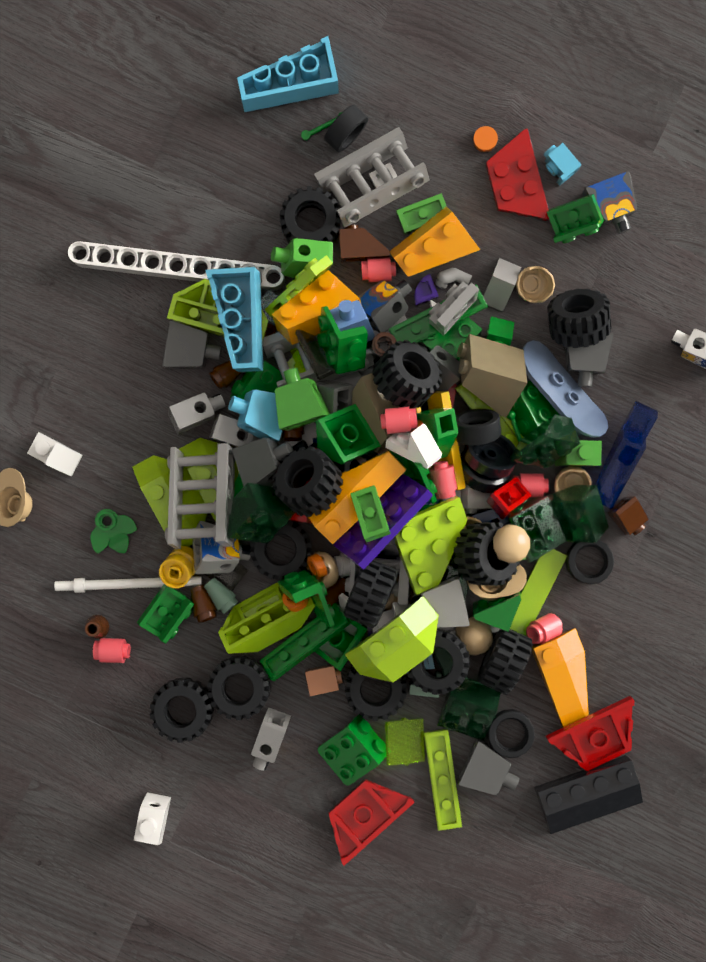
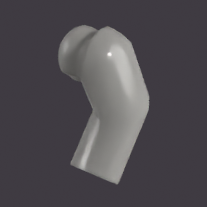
[435,268,472,289]

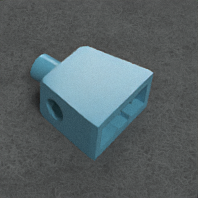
[228,390,282,442]

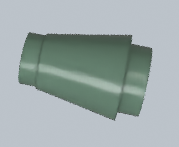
[204,577,239,614]

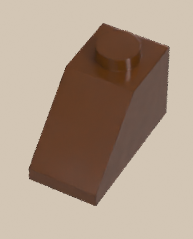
[339,225,390,263]
[607,496,649,536]

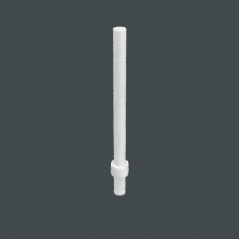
[54,576,202,593]

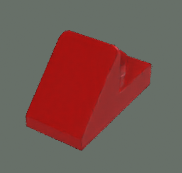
[487,477,532,520]

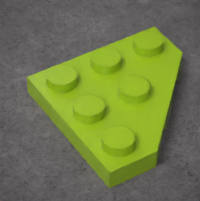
[394,496,467,595]

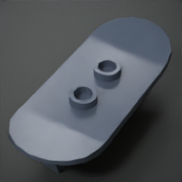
[523,340,608,437]

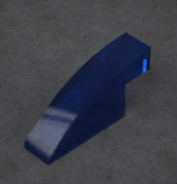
[590,401,658,509]

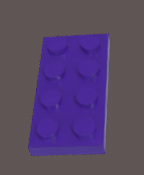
[333,474,433,570]

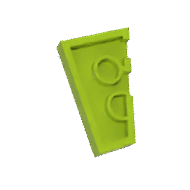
[265,255,333,317]

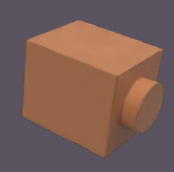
[305,664,343,696]

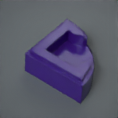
[414,274,439,306]

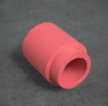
[361,257,396,283]
[380,406,418,434]
[429,461,457,499]
[513,473,549,498]
[526,613,563,644]
[93,638,131,663]

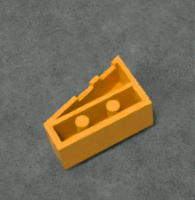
[389,206,480,277]
[272,270,361,345]

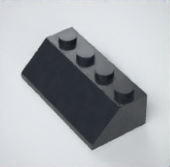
[534,755,643,834]

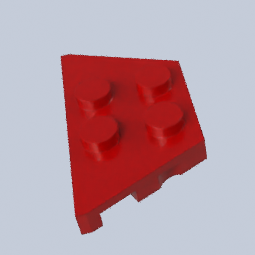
[486,129,549,221]
[546,696,635,771]
[328,779,415,866]

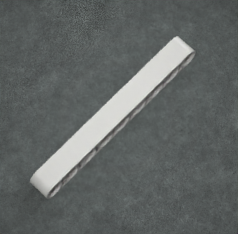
[68,241,285,291]

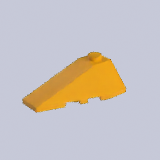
[309,451,406,544]
[532,628,589,727]

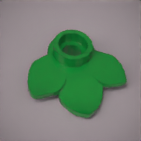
[90,509,137,553]

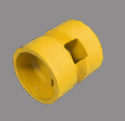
[159,546,195,589]

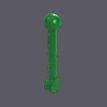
[301,112,342,141]
[507,410,530,459]

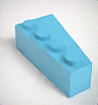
[237,36,339,112]
[205,267,263,372]

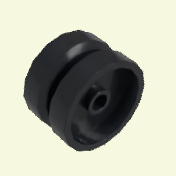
[460,435,519,493]

